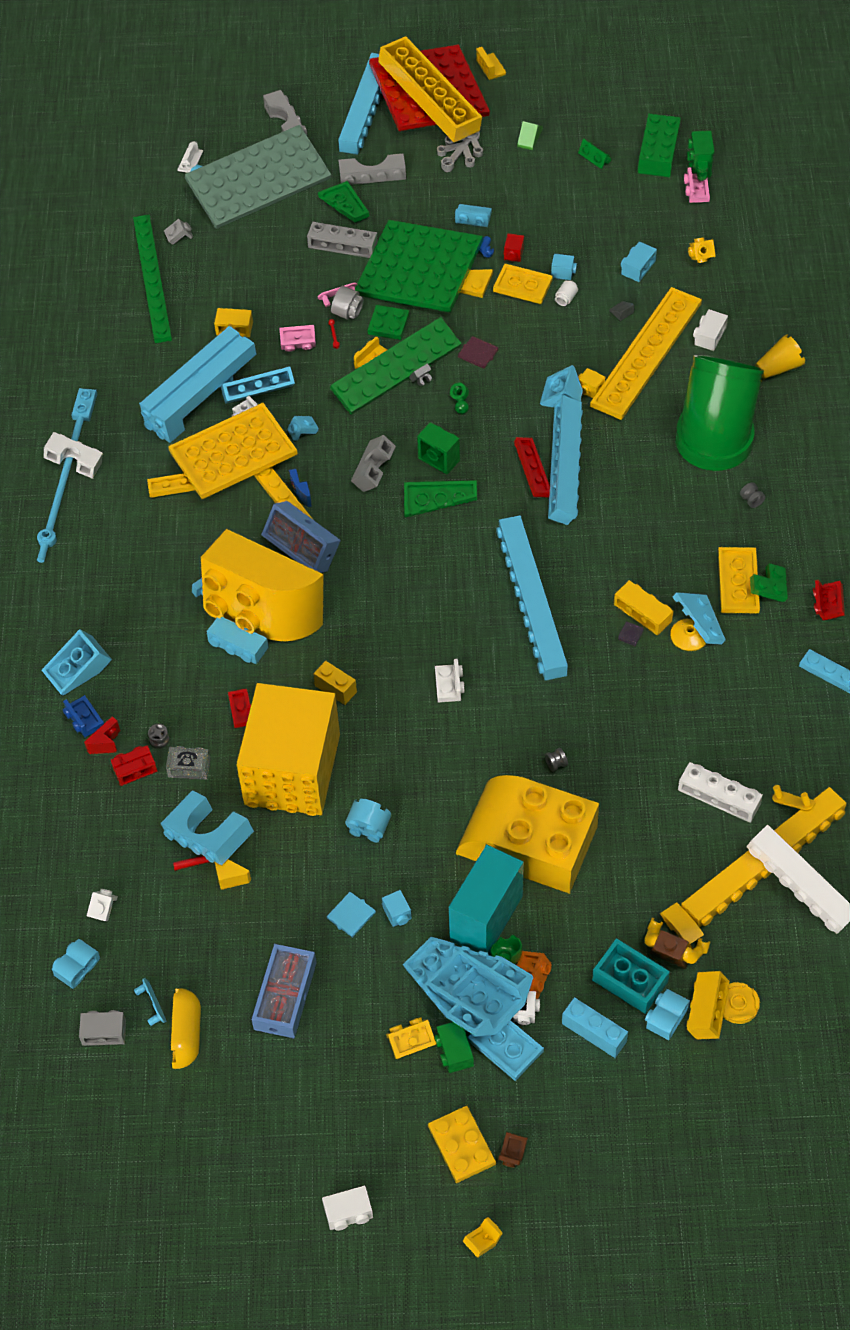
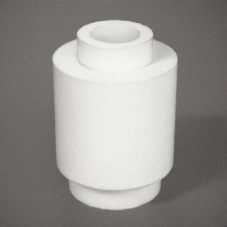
[555,281,578,306]

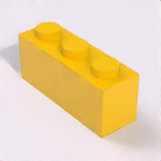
[614,580,673,636]
[687,971,730,1039]

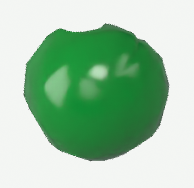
[490,935,523,964]

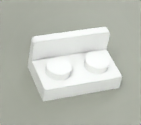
[435,659,464,702]

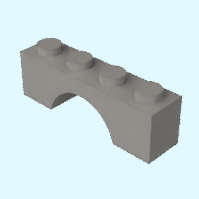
[263,90,307,135]
[339,154,406,185]

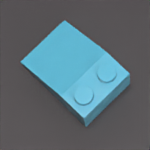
[42,629,112,695]

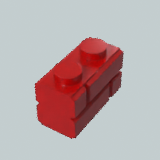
[111,745,158,786]

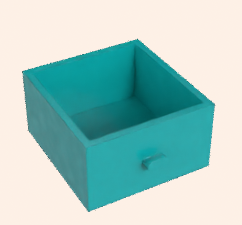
[449,844,524,955]

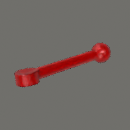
[328,319,340,349]

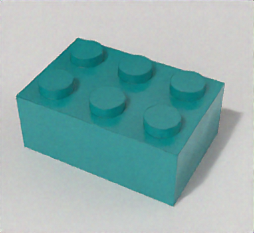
[592,938,670,1014]

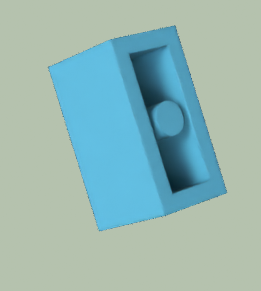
[621,242,657,282]

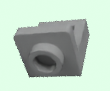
[164,219,193,245]

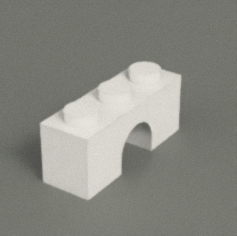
[43,432,103,479]

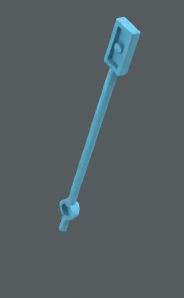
[37,388,97,563]

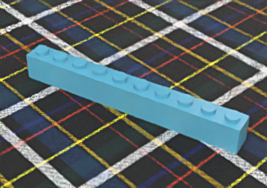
[496,516,568,680]

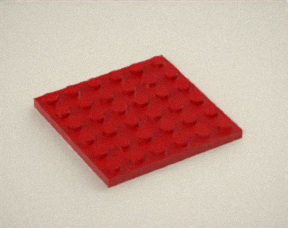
[369,45,490,131]

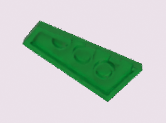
[404,480,477,518]

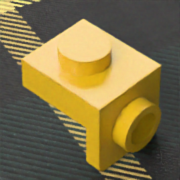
[463,1217,502,1258]

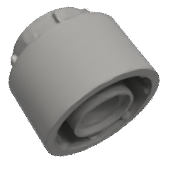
[331,286,364,320]

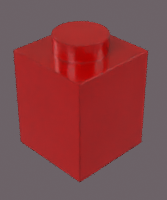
[504,234,524,262]

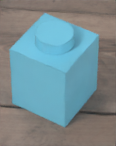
[551,254,577,280]
[382,890,411,927]

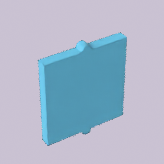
[327,892,376,938]

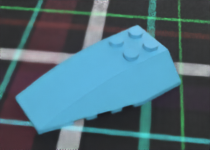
[403,937,533,1036]

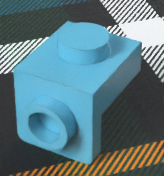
[287,416,319,441]

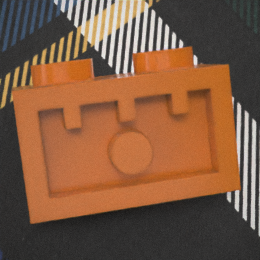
[517,951,552,999]

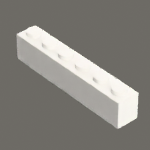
[747,825,850,934]

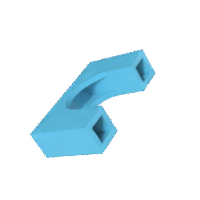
[160,790,254,865]

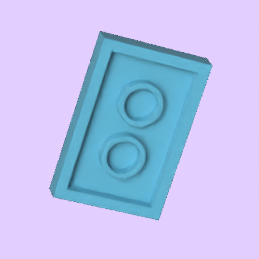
[467,1020,544,1081]

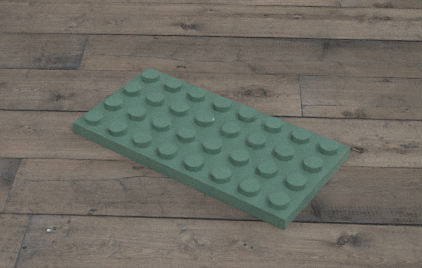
[185,125,331,229]

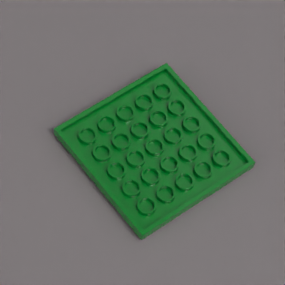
[355,220,483,313]

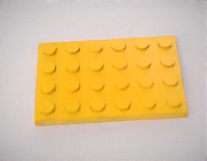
[168,403,298,499]

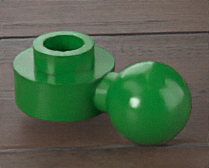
[450,383,469,414]

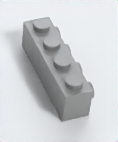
[307,222,378,258]

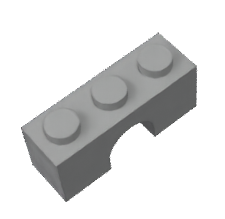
[351,435,396,492]

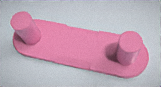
[318,283,357,307]

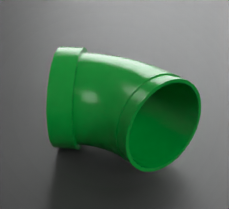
[676,355,764,471]

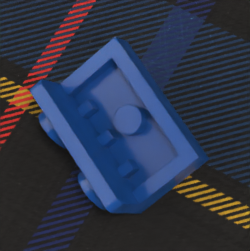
[63,695,104,738]

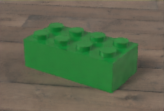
[638,114,681,177]

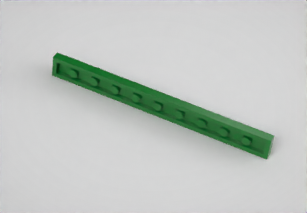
[133,215,172,343]

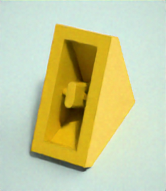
[215,859,251,890]

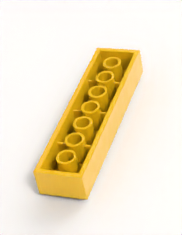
[378,36,482,142]

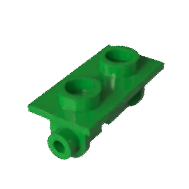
[578,139,611,169]

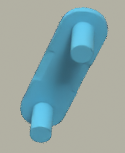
[134,978,166,1026]

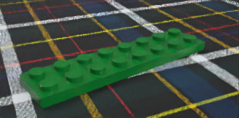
[330,317,462,415]

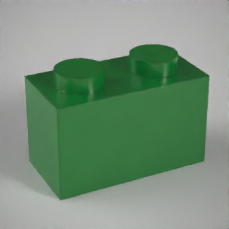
[434,1022,474,1073]

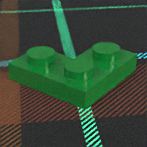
[750,563,788,602]

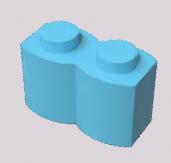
[52,939,100,989]
[645,989,690,1040]

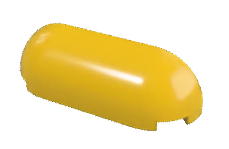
[171,988,201,1069]

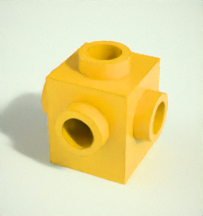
[688,237,716,263]

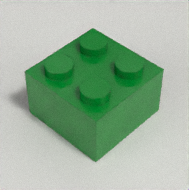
[417,422,460,475]

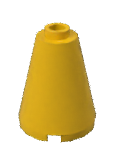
[755,334,805,379]

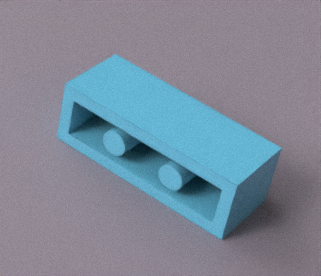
[207,617,268,664]
[562,997,628,1058]

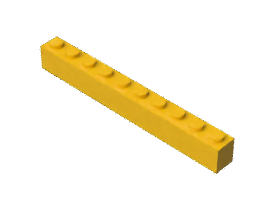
[681,787,846,928]

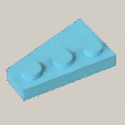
[673,592,725,645]

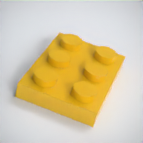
[493,264,553,304]
[428,1106,496,1183]

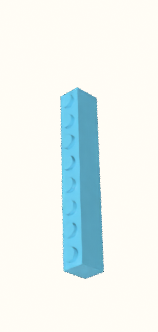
[338,53,382,155]
[548,395,583,525]

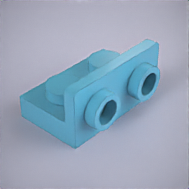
[455,204,492,227]

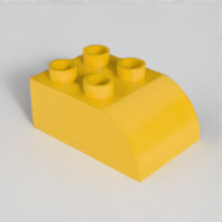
[201,529,323,641]
[456,775,599,894]

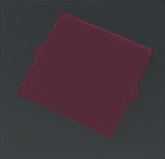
[458,336,498,368]

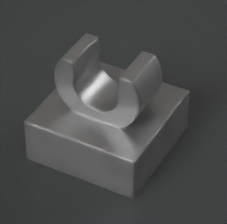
[409,363,432,387]

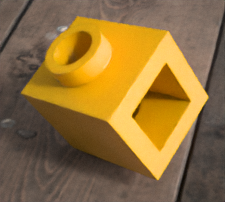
[578,368,605,398]

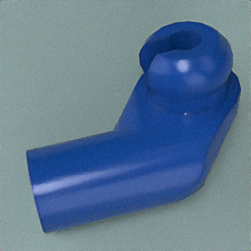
[479,236,494,258]

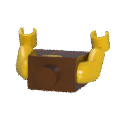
[645,918,710,969]

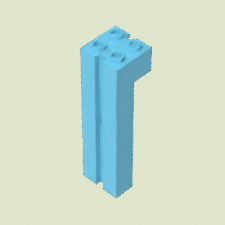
[139,326,256,443]

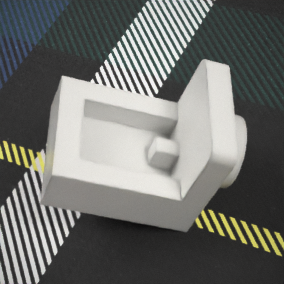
[87,889,118,921]
[513,991,540,1025]

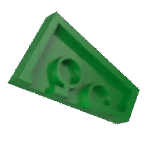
[318,181,369,223]

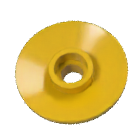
[670,619,706,651]

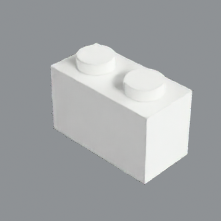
[693,310,728,351]
[322,1186,373,1231]

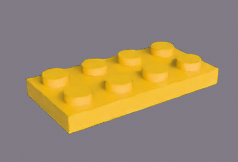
[718,547,760,613]

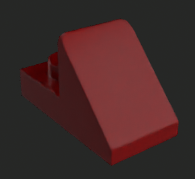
[84,717,120,754]

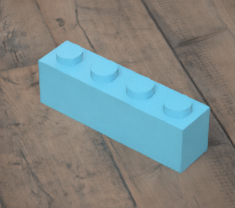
[221,367,295,404]

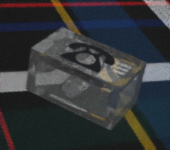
[166,746,210,780]

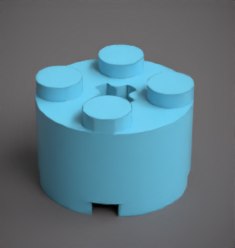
[345,799,391,842]

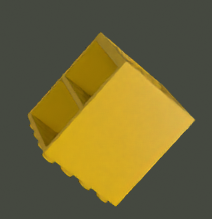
[237,683,340,816]

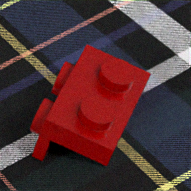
[813,580,845,621]

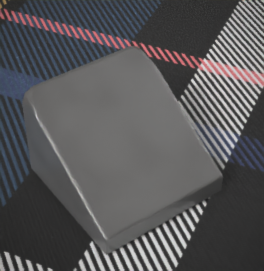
[610,301,634,321]

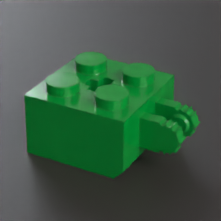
[687,131,714,181]

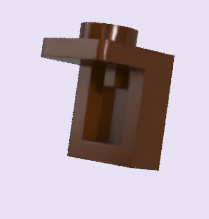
[498,1132,528,1168]

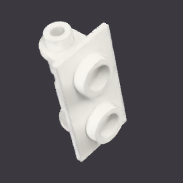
[178,141,203,173]

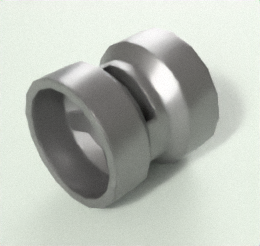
[740,482,766,508]

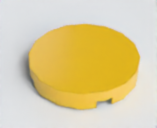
[723,982,760,1024]

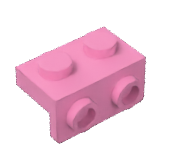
[684,167,710,203]
[279,325,316,352]

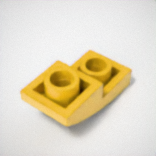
[660,902,704,944]

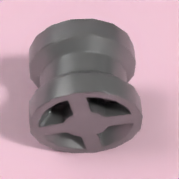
[148,724,169,748]
[545,747,568,772]

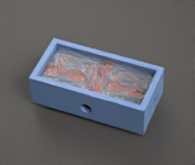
[261,501,341,573]
[251,944,316,1039]

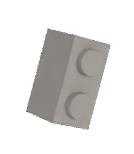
[79,1010,126,1045]

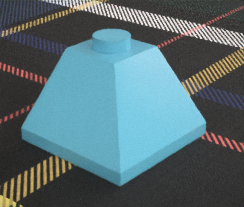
[540,365,583,408]

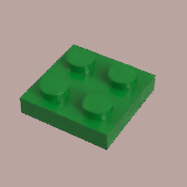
[368,305,410,340]

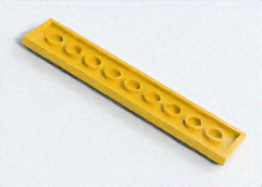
[590,287,702,420]

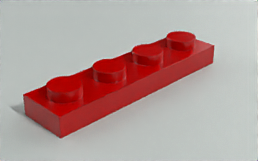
[514,437,550,497]

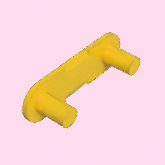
[772,785,815,810]

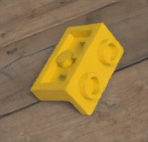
[354,337,387,369]
[386,1017,436,1059]

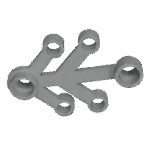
[437,131,483,172]

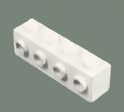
[678,762,763,823]

